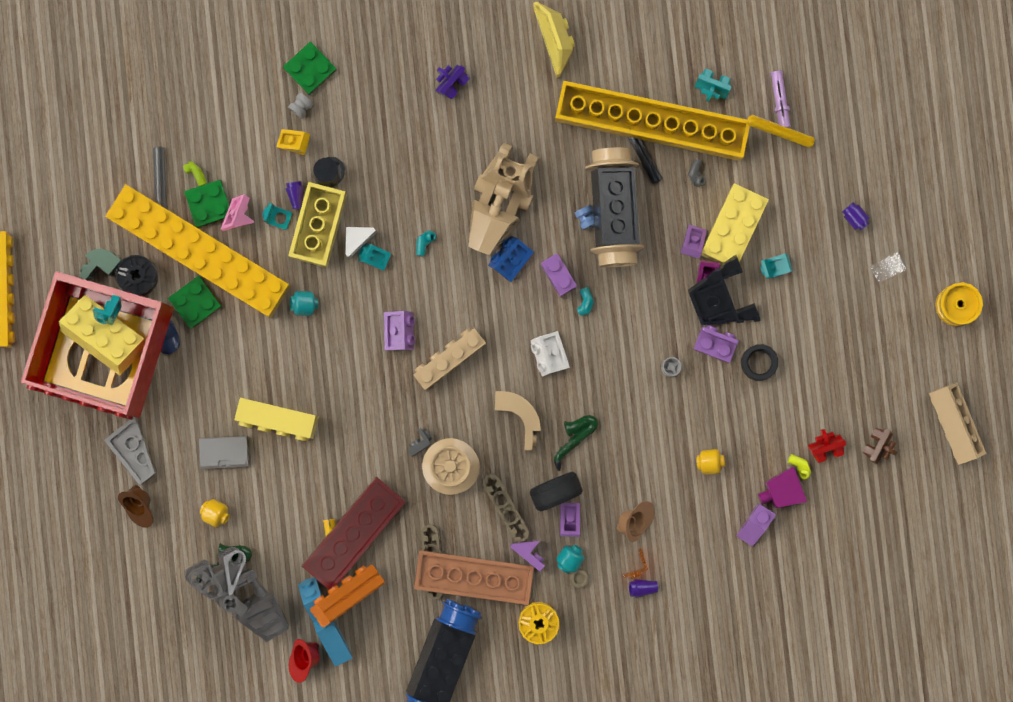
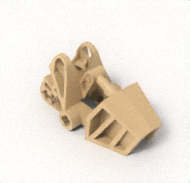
[468,143,539,255]

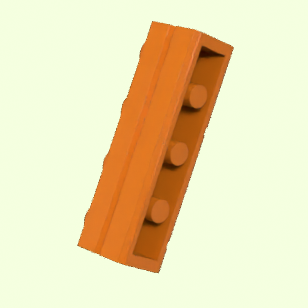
[310,564,385,628]

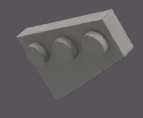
[104,417,156,485]

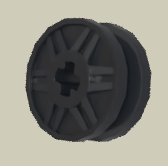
[116,255,158,296]

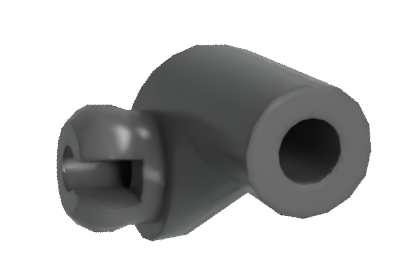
[688,158,706,187]

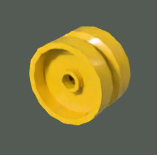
[935,282,983,326]

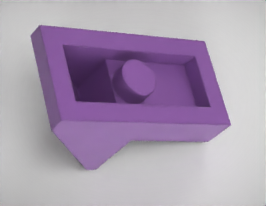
[681,225,707,258]
[560,503,580,537]
[510,540,545,571]

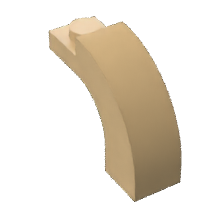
[495,391,541,450]

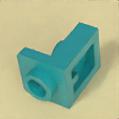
[358,244,391,271]
[93,295,122,325]

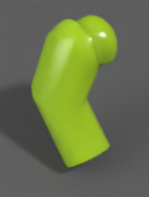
[183,161,207,186]

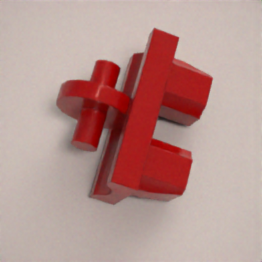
[808,429,846,463]

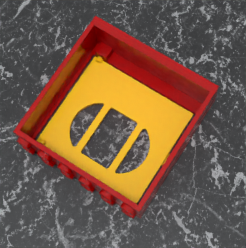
[20,271,174,420]

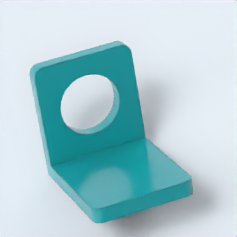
[262,203,292,230]

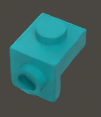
[760,253,793,279]

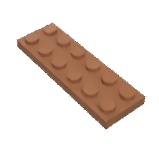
[413,550,534,605]

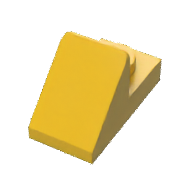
[276,129,310,155]

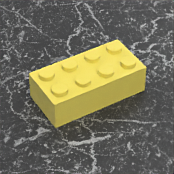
[288,182,347,268]
[701,183,769,265]
[59,295,145,376]
[234,398,319,442]

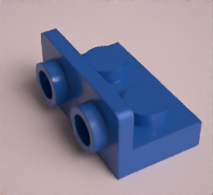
[488,236,534,282]

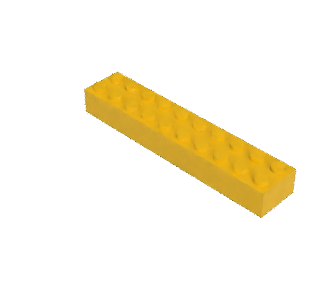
[555,81,750,161]
[105,184,291,318]

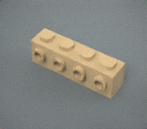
[414,328,486,391]
[929,382,987,465]

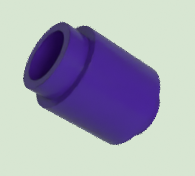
[842,202,870,231]

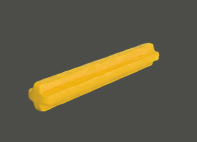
[747,115,815,148]

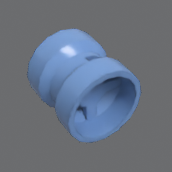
[575,205,594,230]

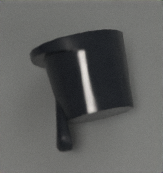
[313,157,345,188]

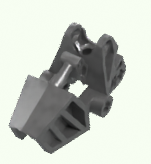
[185,547,289,642]

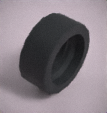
[741,344,778,381]

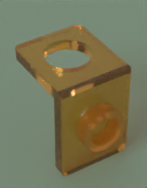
[621,548,648,579]

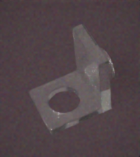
[870,252,907,283]

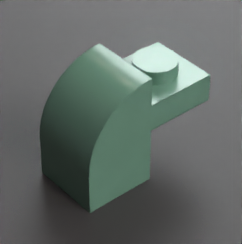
[79,249,122,281]

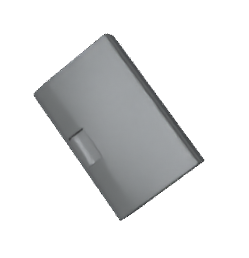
[199,436,249,469]

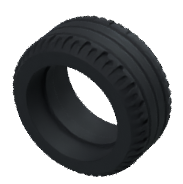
[530,472,583,512]

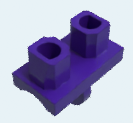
[435,65,470,99]

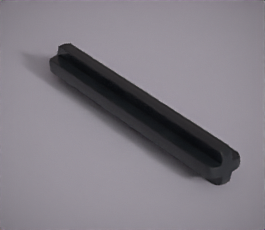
[628,129,662,184]

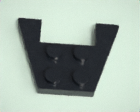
[688,255,761,325]

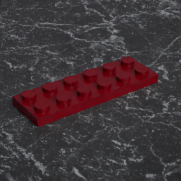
[301,477,405,590]

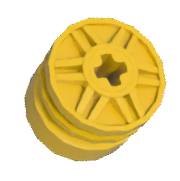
[518,601,559,644]

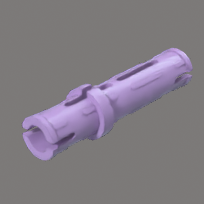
[771,71,791,128]

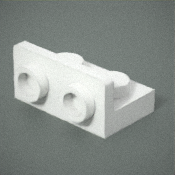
[531,331,570,376]

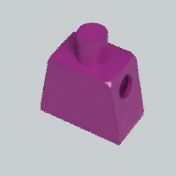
[757,467,807,508]

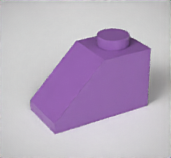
[736,504,776,546]

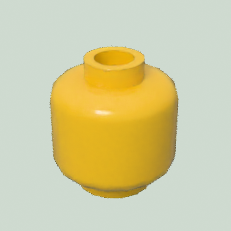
[697,449,726,475]
[200,499,230,528]

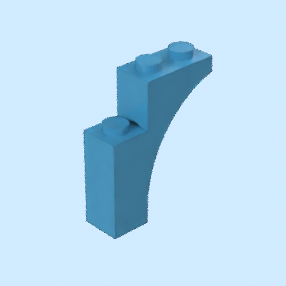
[298,577,353,667]

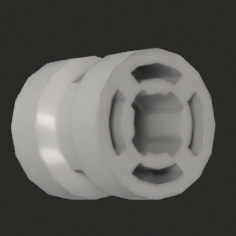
[288,92,314,119]
[661,357,682,377]

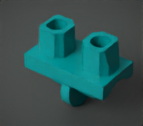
[694,69,732,102]

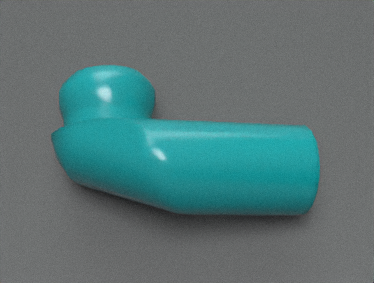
[416,230,436,256]

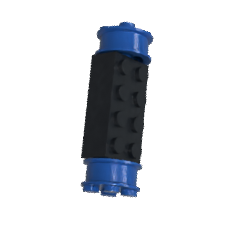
[406,598,482,702]

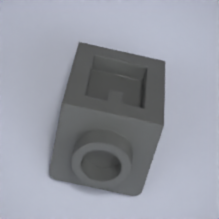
[408,428,432,456]

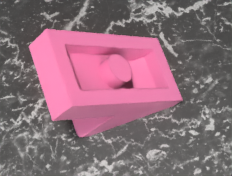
[221,194,254,231]

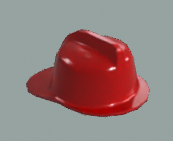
[288,639,319,683]

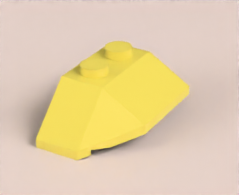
[533,2,575,78]

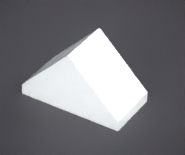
[346,227,377,259]

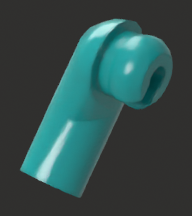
[577,287,594,316]

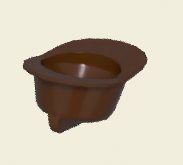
[118,485,153,528]

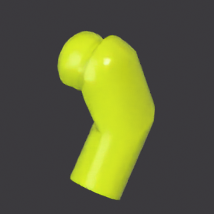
[787,454,811,480]

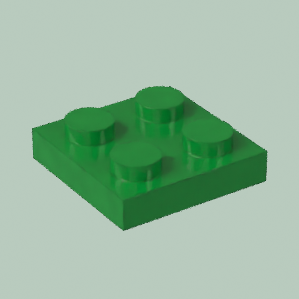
[283,41,337,95]
[184,180,229,228]
[168,275,222,329]

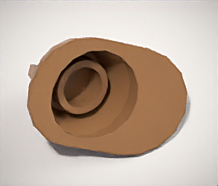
[616,501,654,542]

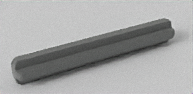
[153,147,166,209]

